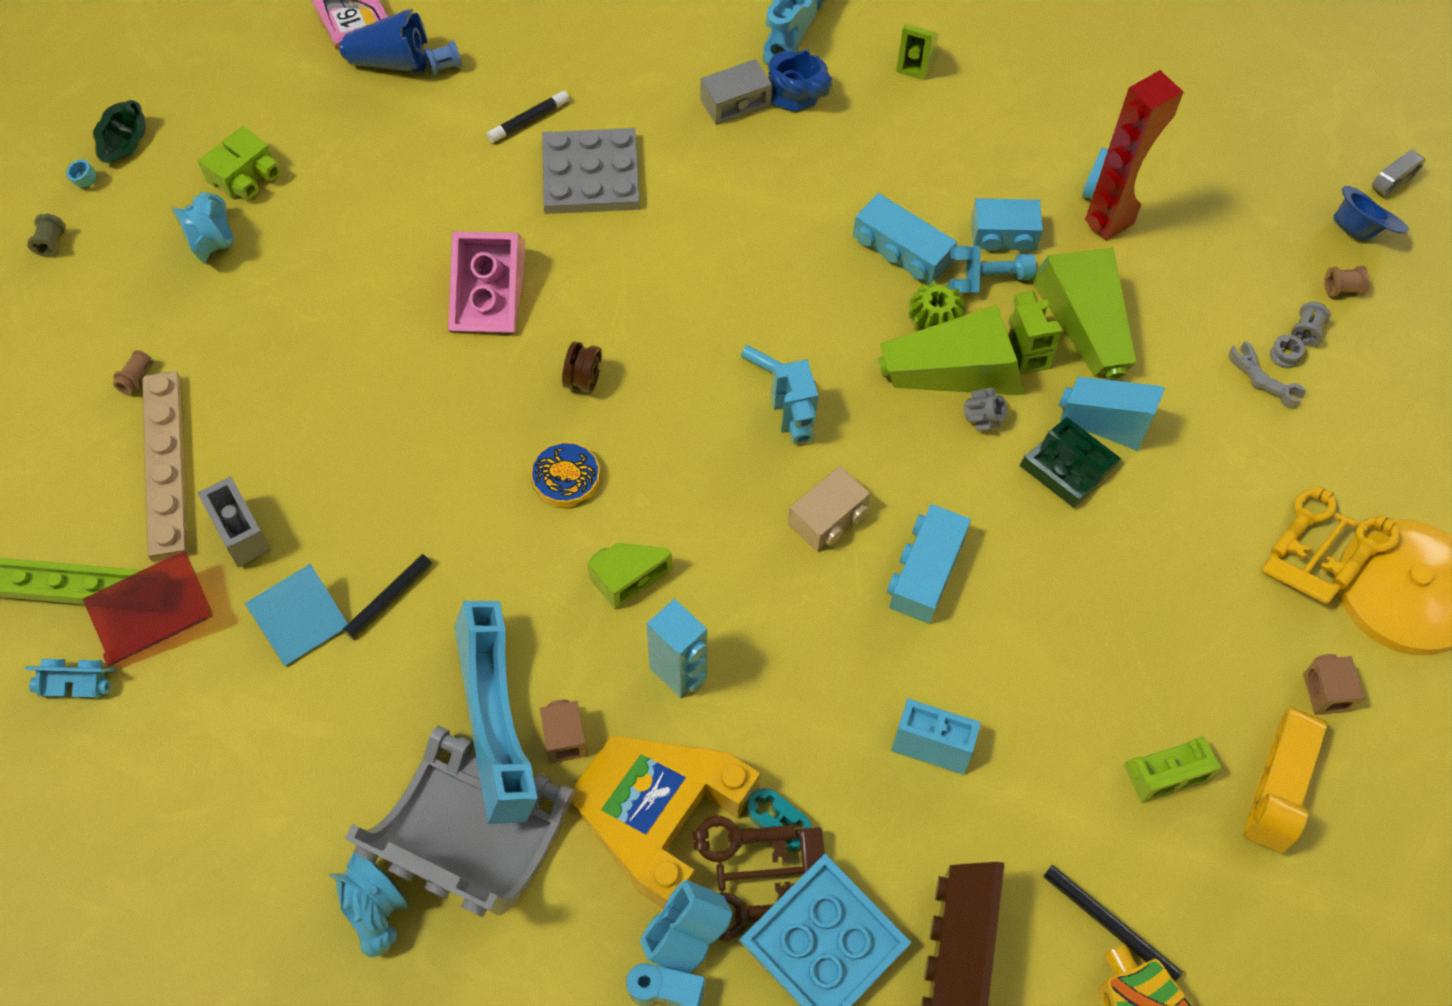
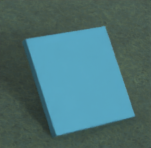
[245,564,348,666]

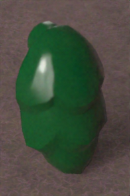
[93,100,146,164]

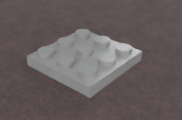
[542,128,640,214]

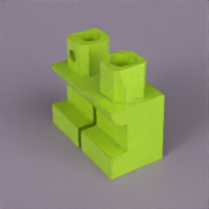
[198,126,281,200]
[1008,291,1062,374]

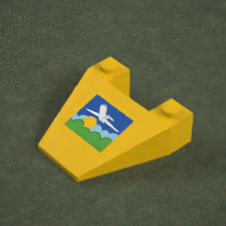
[571,735,760,910]

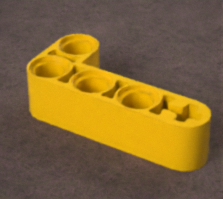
[1243,706,1327,854]

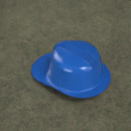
[1333,186,1409,240]

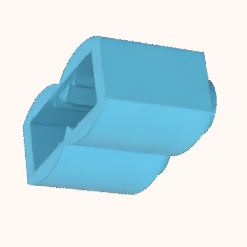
[640,880,733,973]

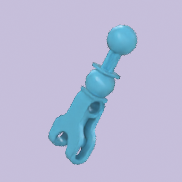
[763,0,825,65]

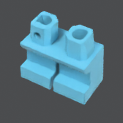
[771,359,819,444]

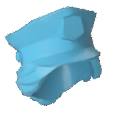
[172,192,234,264]
[329,853,409,957]

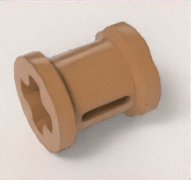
[1325,266,1369,296]

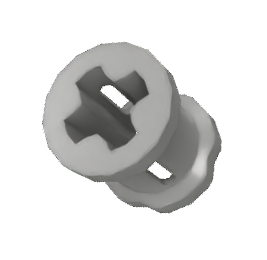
[1291,302,1331,346]

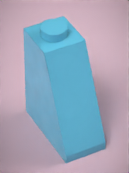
[1059,377,1165,451]

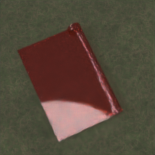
[83,550,213,666]

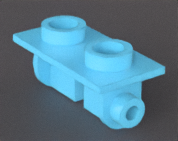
[25,659,116,698]

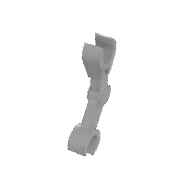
[1228,341,1306,409]

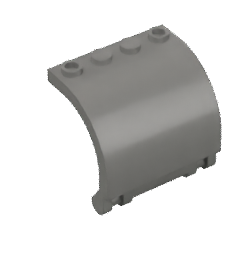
[345,725,575,917]

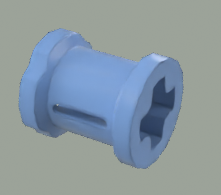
[424,41,462,76]

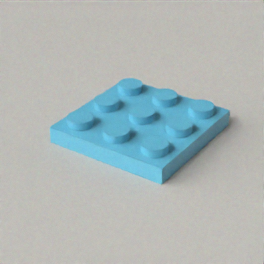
[738,854,912,1006]

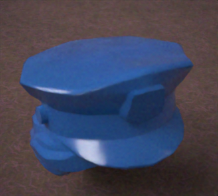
[768,49,832,112]

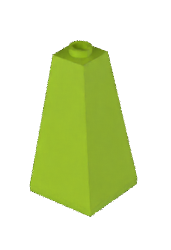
[1032,248,1136,379]
[877,305,1024,395]

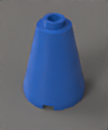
[339,9,428,72]

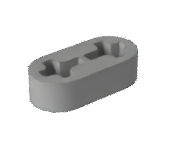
[1372,149,1426,196]

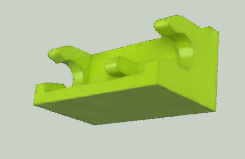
[1124,736,1221,803]

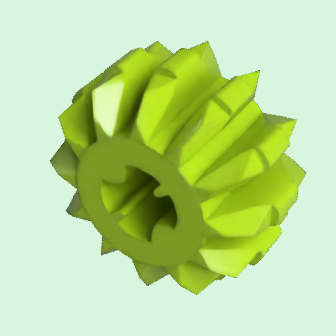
[908,280,965,329]

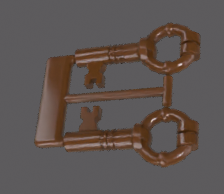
[693,815,825,941]

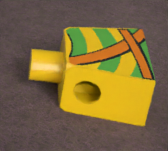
[1098,945,1192,1006]

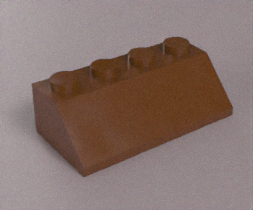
[920,861,1005,1006]

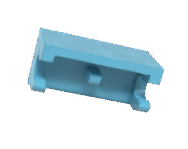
[891,698,981,775]

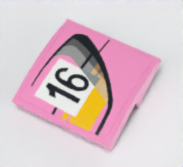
[311,0,387,49]

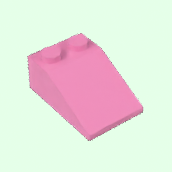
[448,231,525,333]

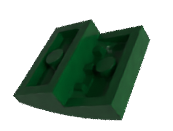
[1019,417,1121,508]

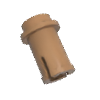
[113,350,154,395]

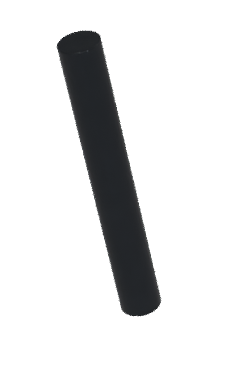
[343,554,432,639]

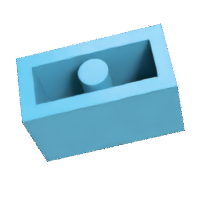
[971,198,1043,251]

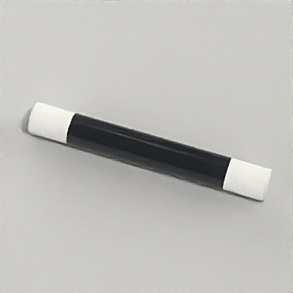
[486,90,570,144]

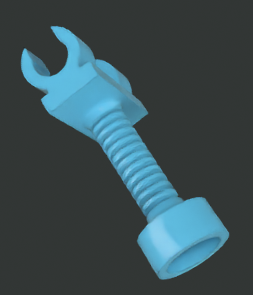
[950,245,1037,293]

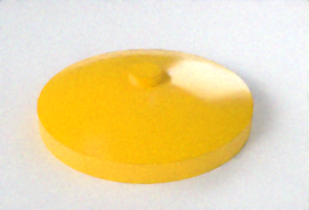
[1338,519,1452,655]

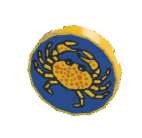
[530,442,601,508]

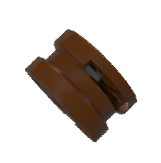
[562,341,602,394]

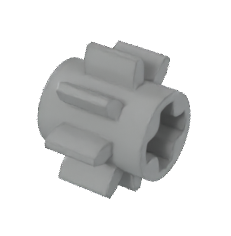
[964,388,1007,431]

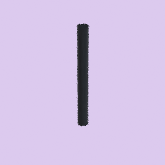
[1043,864,1183,982]

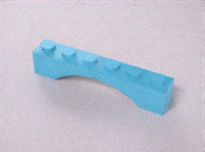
[454,601,538,824]

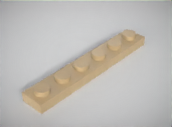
[142,371,189,562]

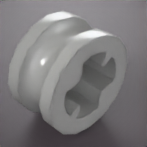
[1270,334,1305,368]

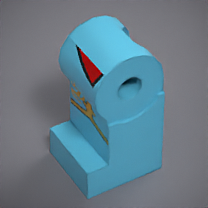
[626,963,706,1006]

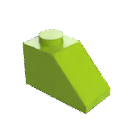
[896,24,939,80]
[587,543,673,609]

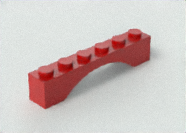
[1085,70,1184,241]

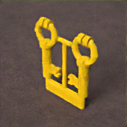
[1262,486,1400,604]

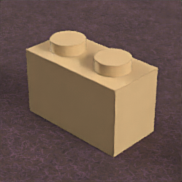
[788,466,870,552]

